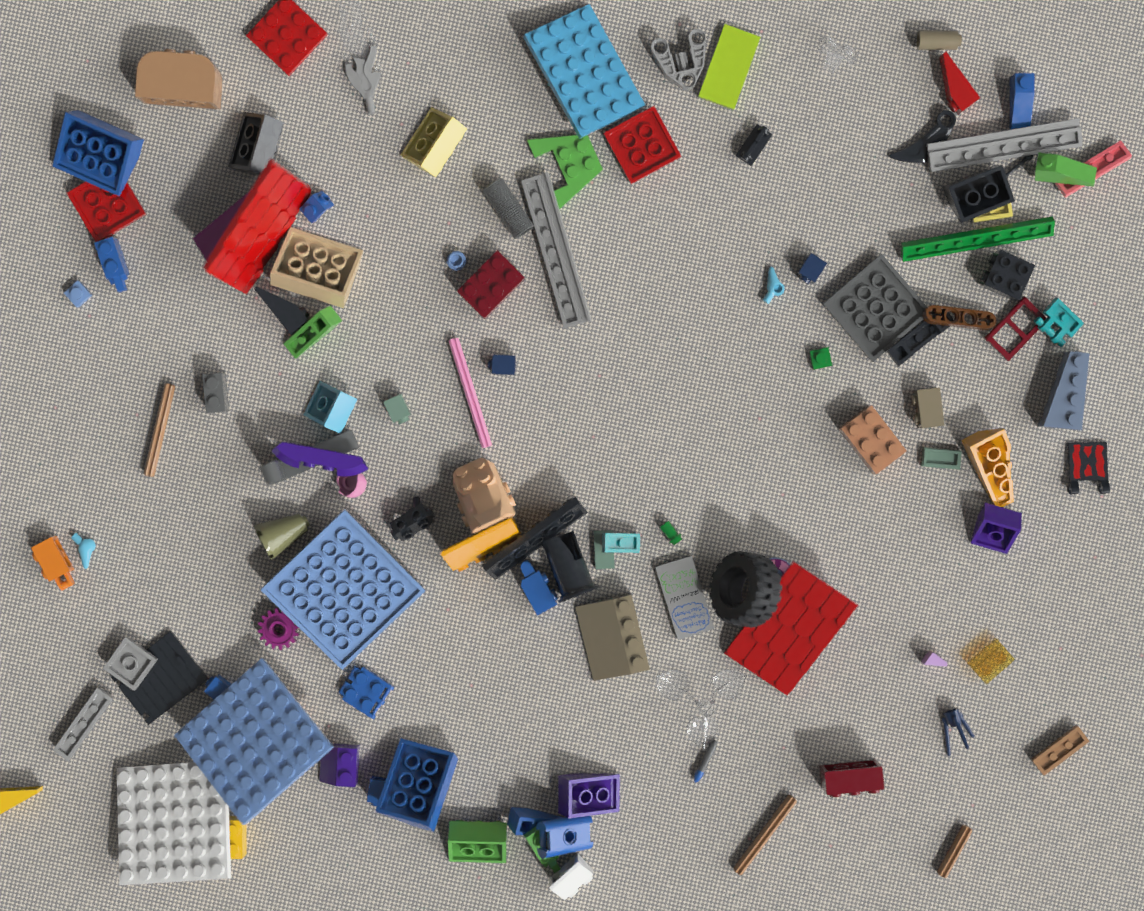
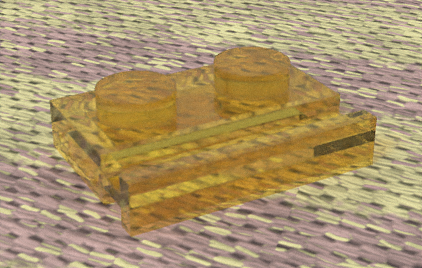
[967,638,1015,685]

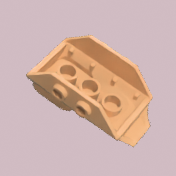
[452,458,516,534]

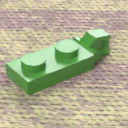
[524,827,561,873]

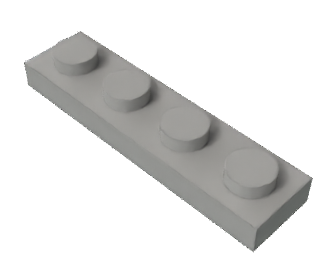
[53,687,114,761]

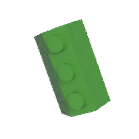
[448,820,507,863]

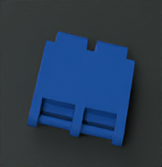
[338,666,395,719]

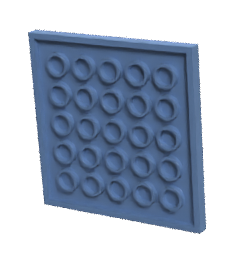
[261,509,425,670]
[174,658,334,825]

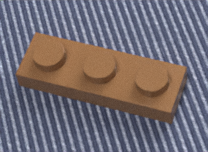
[1031,725,1090,776]

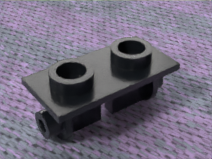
[736,124,773,166]

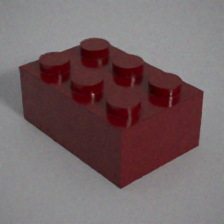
[457,250,525,320]
[819,759,885,798]

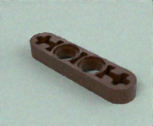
[922,305,996,330]

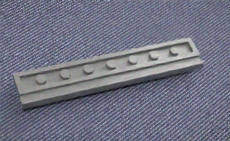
[926,118,1083,172]
[521,172,592,328]

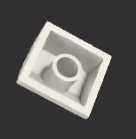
[549,853,593,900]

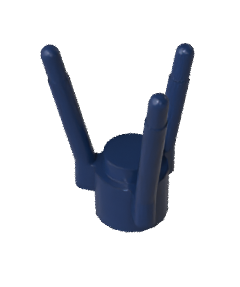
[942,708,975,756]

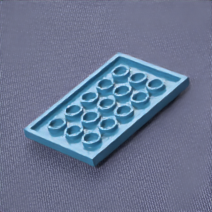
[523,4,645,139]

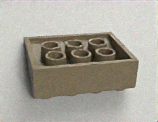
[575,593,650,681]

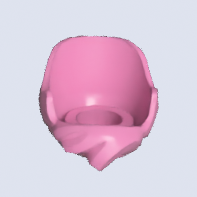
[336,473,367,498]

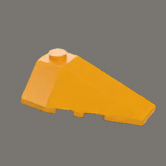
[961,428,1014,508]

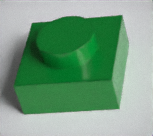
[809,347,833,370]

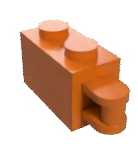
[31,536,75,591]

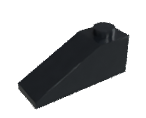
[254,287,310,335]

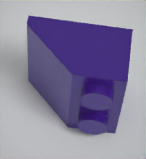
[970,503,1022,554]
[319,743,360,787]

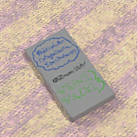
[655,555,714,640]

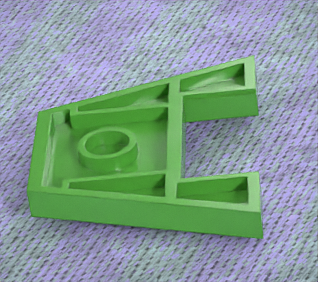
[527,135,603,209]

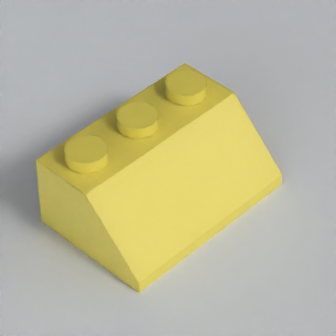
[400,107,467,177]

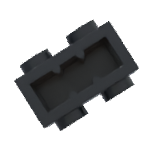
[980,249,1035,302]

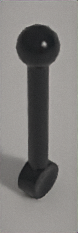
[1006,155,1033,179]

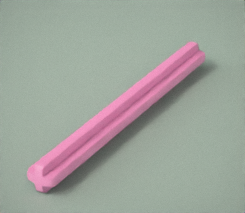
[449,338,492,448]

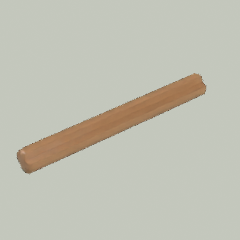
[144,383,175,477]
[733,795,797,875]

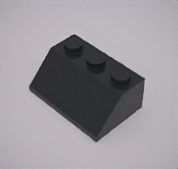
[228,112,284,176]
[942,165,1015,223]

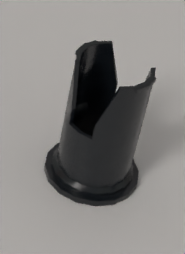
[541,531,600,603]

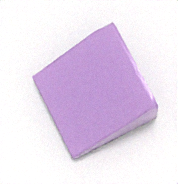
[921,651,948,667]

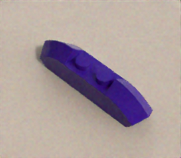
[271,442,368,476]

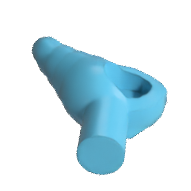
[763,266,785,304]
[71,533,96,569]

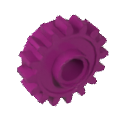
[258,608,300,650]

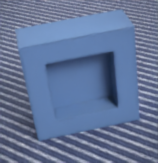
[64,280,92,308]

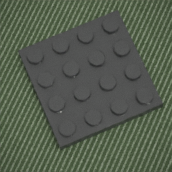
[822,254,931,362]

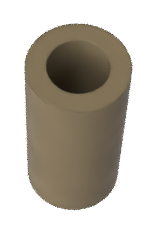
[916,30,962,50]

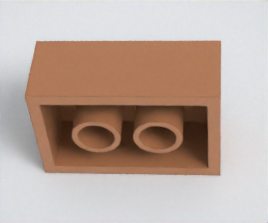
[838,405,907,475]

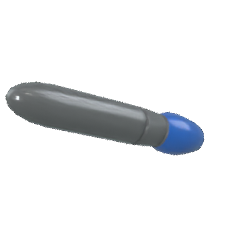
[694,740,717,783]

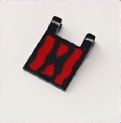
[1068,442,1110,495]

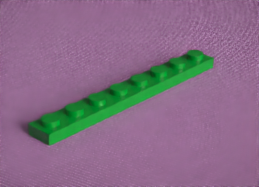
[901,216,1055,262]

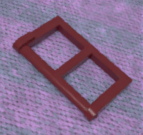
[984,296,1046,361]

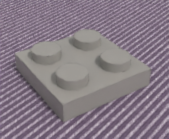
[103,637,158,691]

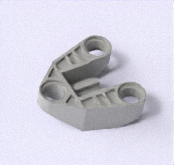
[651,29,706,90]

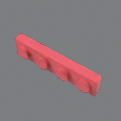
[1055,140,1132,198]

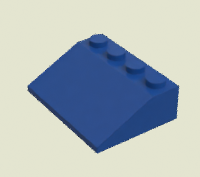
[52,110,144,196]
[375,738,458,832]

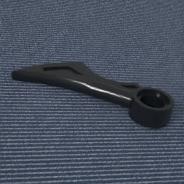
[889,110,956,163]

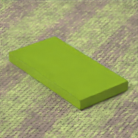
[698,24,761,110]

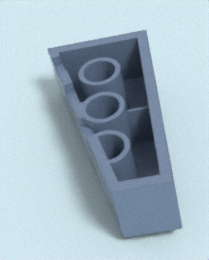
[1038,351,1090,430]

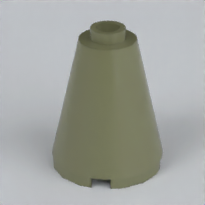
[253,514,310,560]

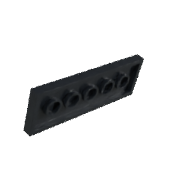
[481,497,588,580]

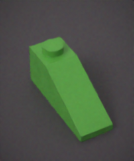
[1035,153,1097,187]
[284,306,343,359]

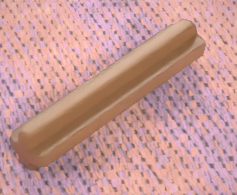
[937,825,972,878]

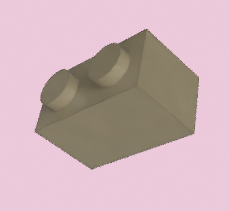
[911,387,945,428]

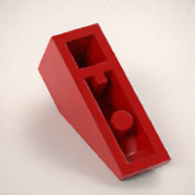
[939,52,981,115]

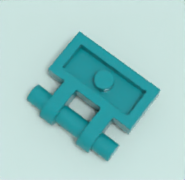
[1034,297,1084,347]

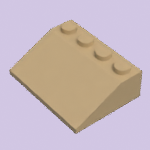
[270,227,363,308]

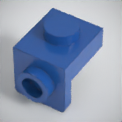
[299,191,334,224]

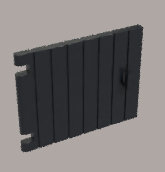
[111,631,209,725]

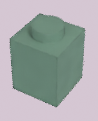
[383,394,412,425]

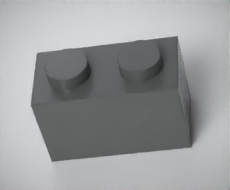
[202,373,229,413]

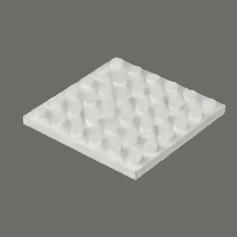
[117,762,231,885]

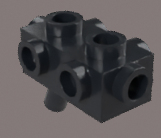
[389,497,435,542]

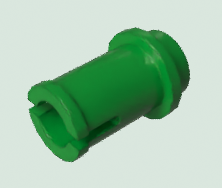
[659,521,682,546]

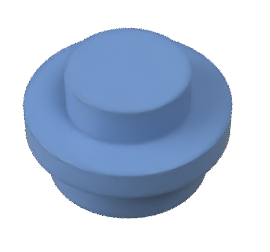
[447,251,466,270]

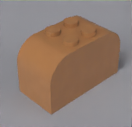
[135,49,223,110]

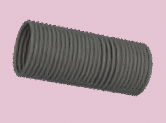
[483,178,534,239]

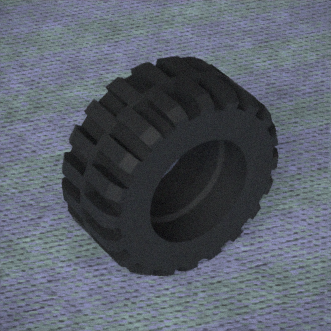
[709,551,782,628]

